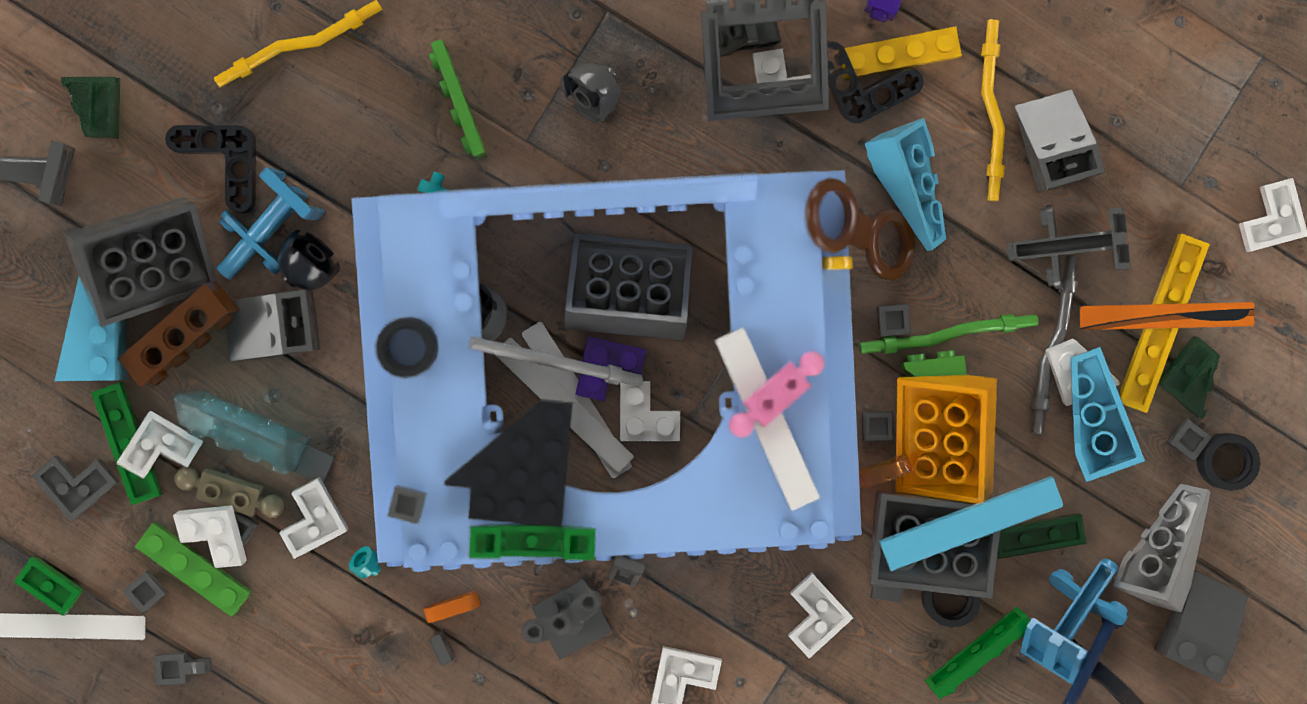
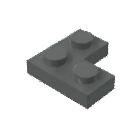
[32,456,120,522]

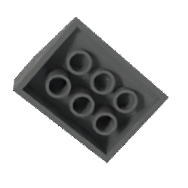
[64,197,216,327]
[565,234,693,340]
[870,490,1000,599]

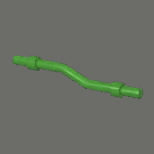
[858,314,1038,354]

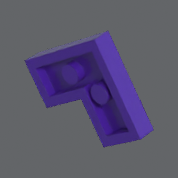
[575,336,647,401]

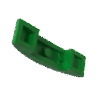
[469,524,596,560]

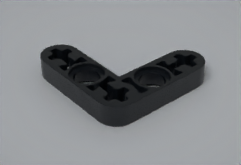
[827,41,924,124]
[165,125,256,214]
[1072,639,1144,704]

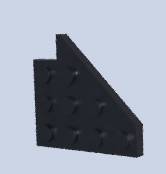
[444,399,573,527]

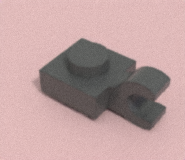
[154,651,212,686]

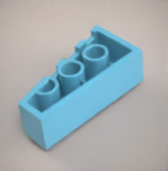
[55,277,127,381]

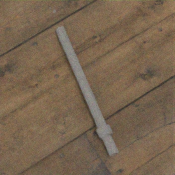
[469,336,643,387]

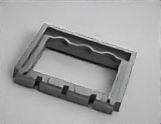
[700,0,829,121]

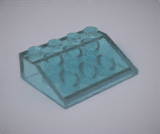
[174,390,312,475]

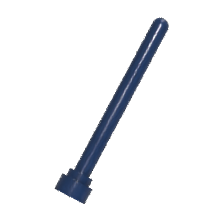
[1062,601,1128,704]

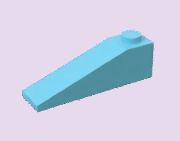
[865,118,946,251]
[1070,347,1145,482]

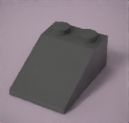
[1154,570,1248,683]

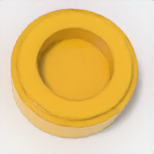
[822,256,853,270]

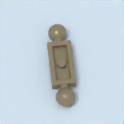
[174,467,285,518]

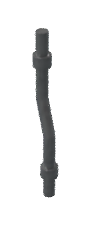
[1030,256,1078,435]

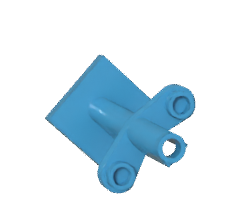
[217,167,326,280]
[1020,558,1128,684]

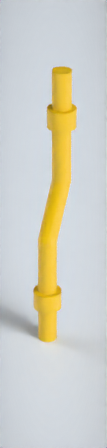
[214,0,383,88]
[981,19,1005,201]

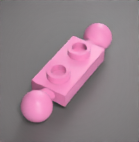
[729,351,824,438]

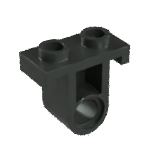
[718,22,781,57]

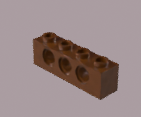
[118,281,240,387]

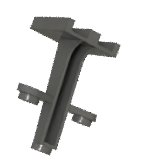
[0,140,75,206]
[1007,204,1131,289]
[522,577,613,660]

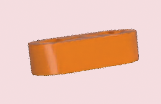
[423,590,481,623]

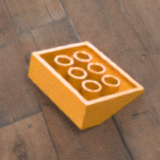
[896,375,997,504]

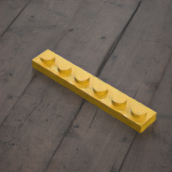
[1119,234,1210,413]

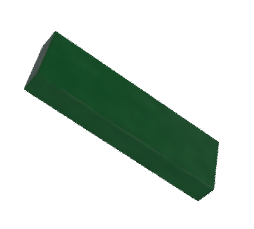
[997,513,1087,559]

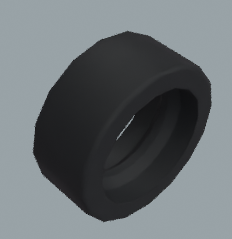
[375,317,439,378]
[1196,433,1261,491]
[921,591,981,628]

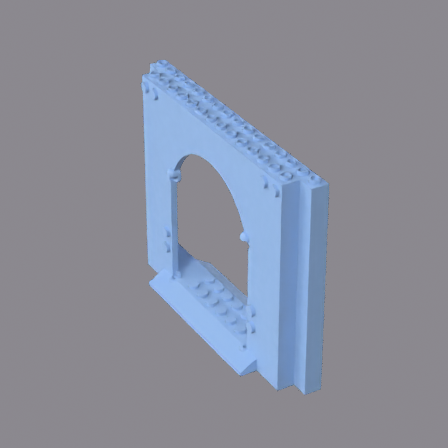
[352,170,862,572]

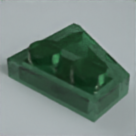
[61,77,120,139]
[1158,336,1220,419]

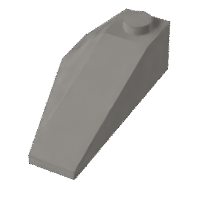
[1113,484,1211,613]

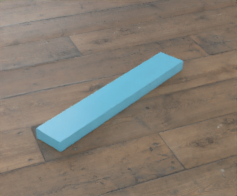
[879,476,1064,571]

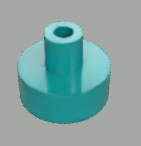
[417,171,449,194]
[349,546,381,578]

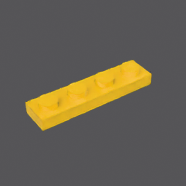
[837,26,962,81]

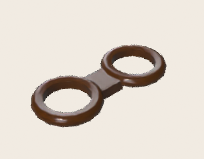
[805,178,915,281]

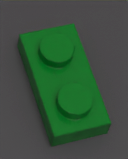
[14,556,84,616]

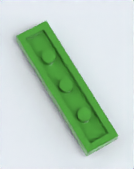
[429,39,488,160]
[135,522,252,617]

